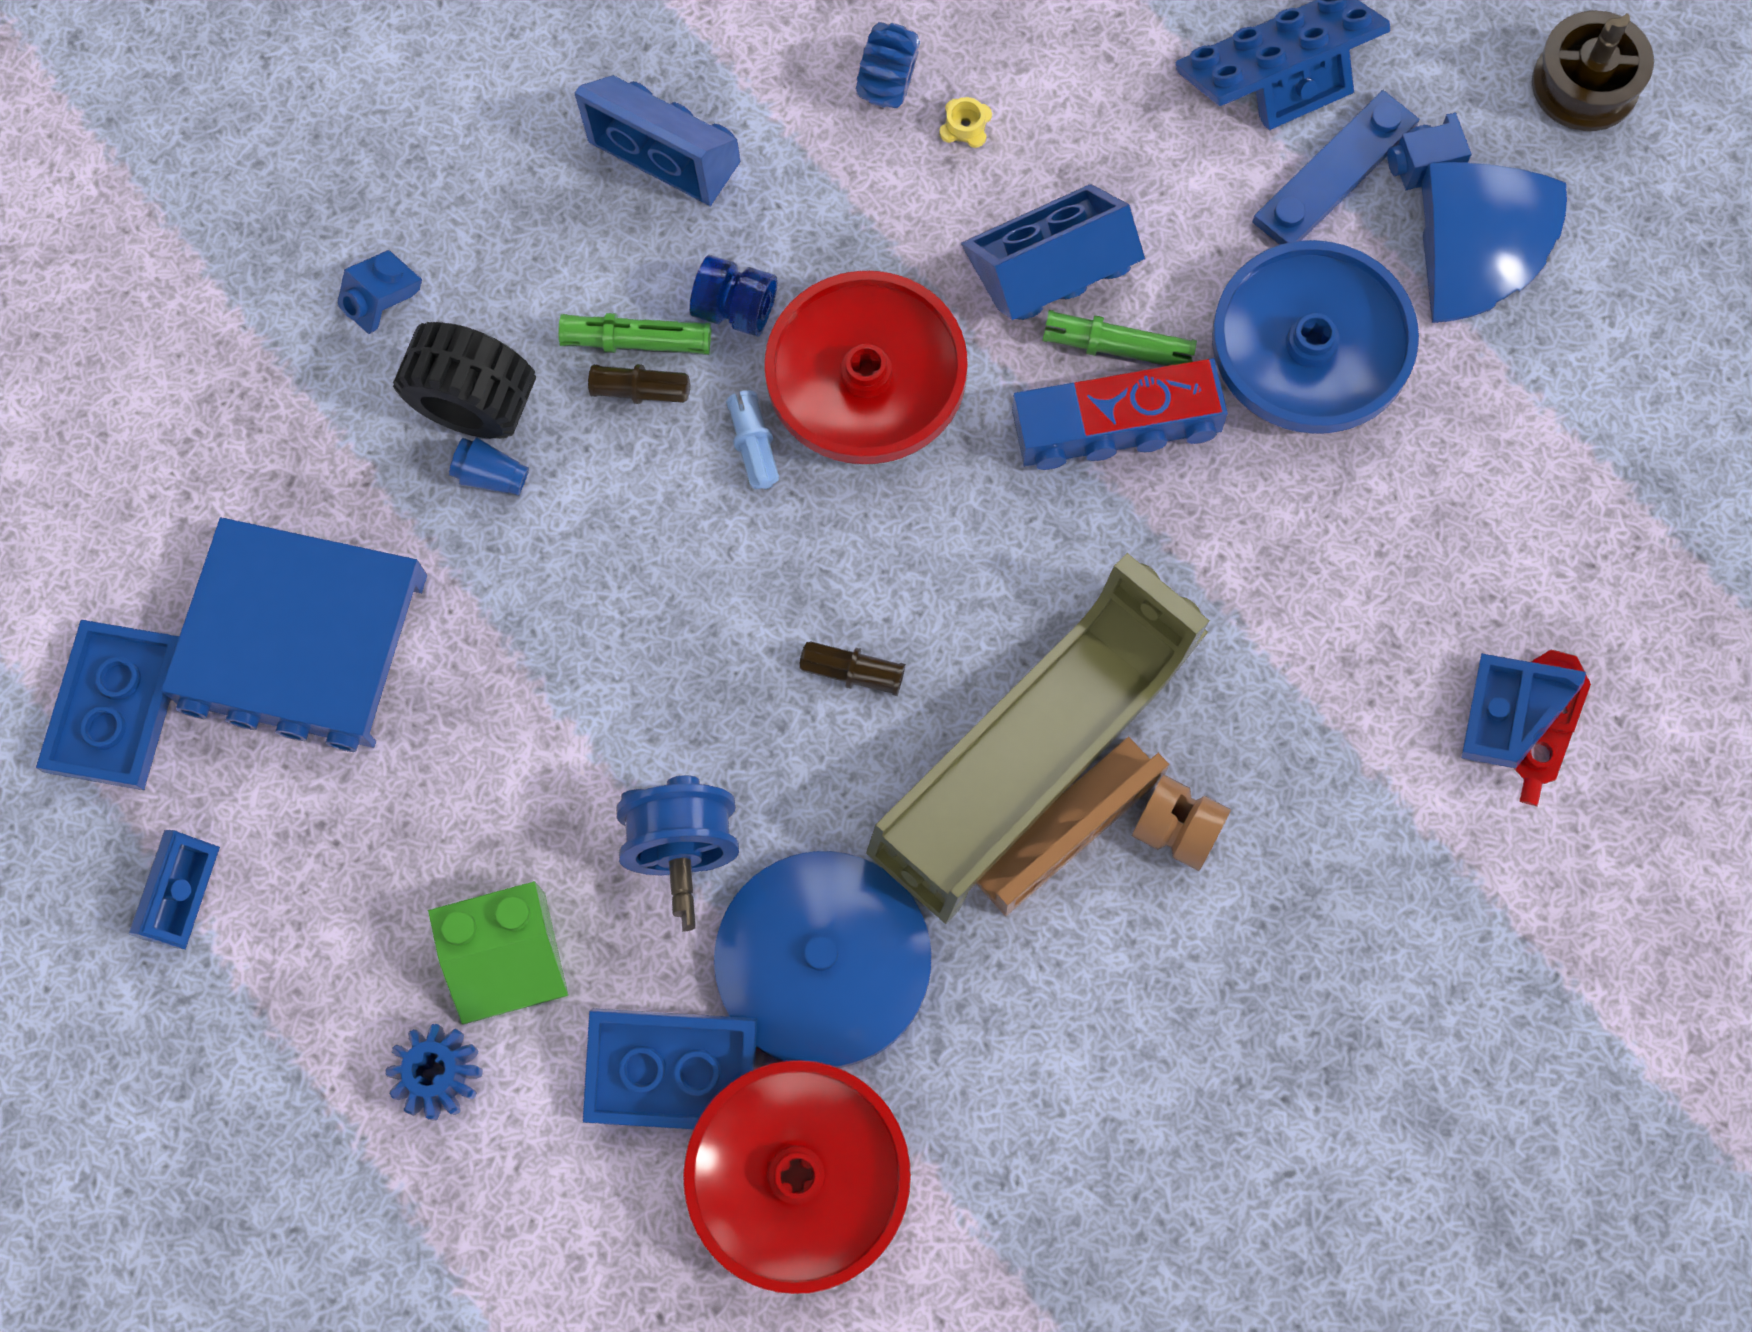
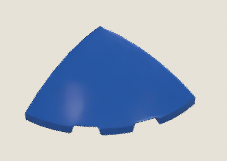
[1421,162,1567,323]

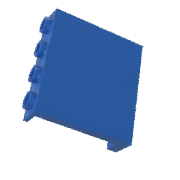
[161,517,427,752]

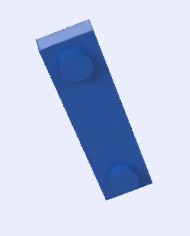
[1252,90,1420,245]

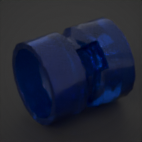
[689,255,778,337]

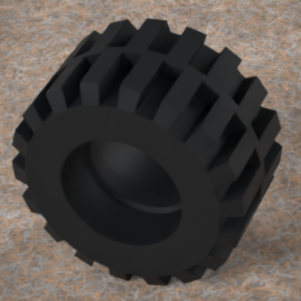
[393,322,536,439]

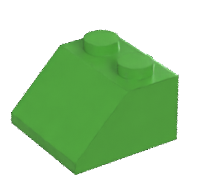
[428,881,569,1025]

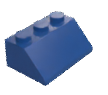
[574,75,741,207]
[961,184,1146,320]

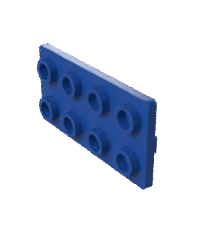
[1175,0,1391,130]

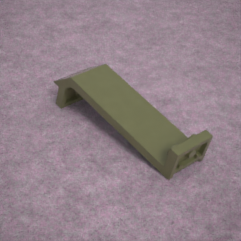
[866,553,1210,924]

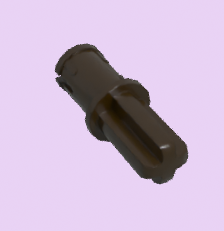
[588,364,691,404]
[799,641,906,696]

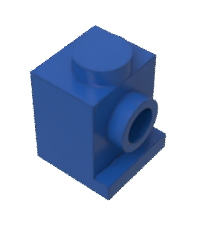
[1387,112,1472,191]

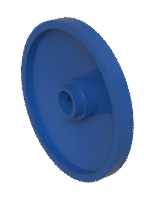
[1212,240,1419,434]
[714,851,931,1068]

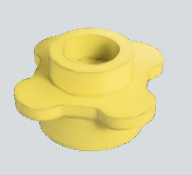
[939,97,992,148]

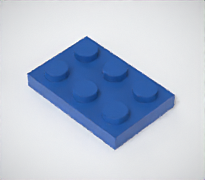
[36,619,179,791]
[583,1008,757,1130]

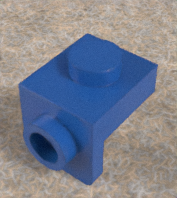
[337,250,422,334]

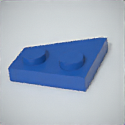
[1461,653,1586,769]

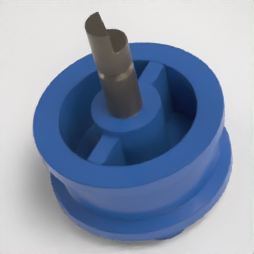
[616,775,739,932]

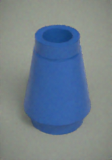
[449,437,529,496]

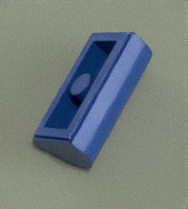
[128,830,220,950]

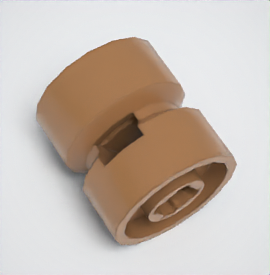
[1132,774,1232,871]

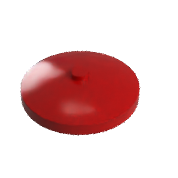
[765,270,968,464]
[683,1060,911,1294]

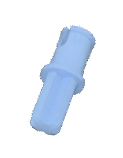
[726,390,779,490]

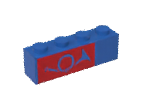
[1012,358,1228,470]

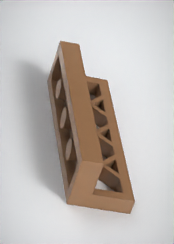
[976,736,1169,917]

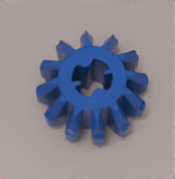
[856,22,920,109]
[385,1024,483,1121]

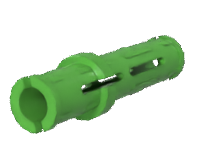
[1042,310,1197,366]
[558,313,711,355]

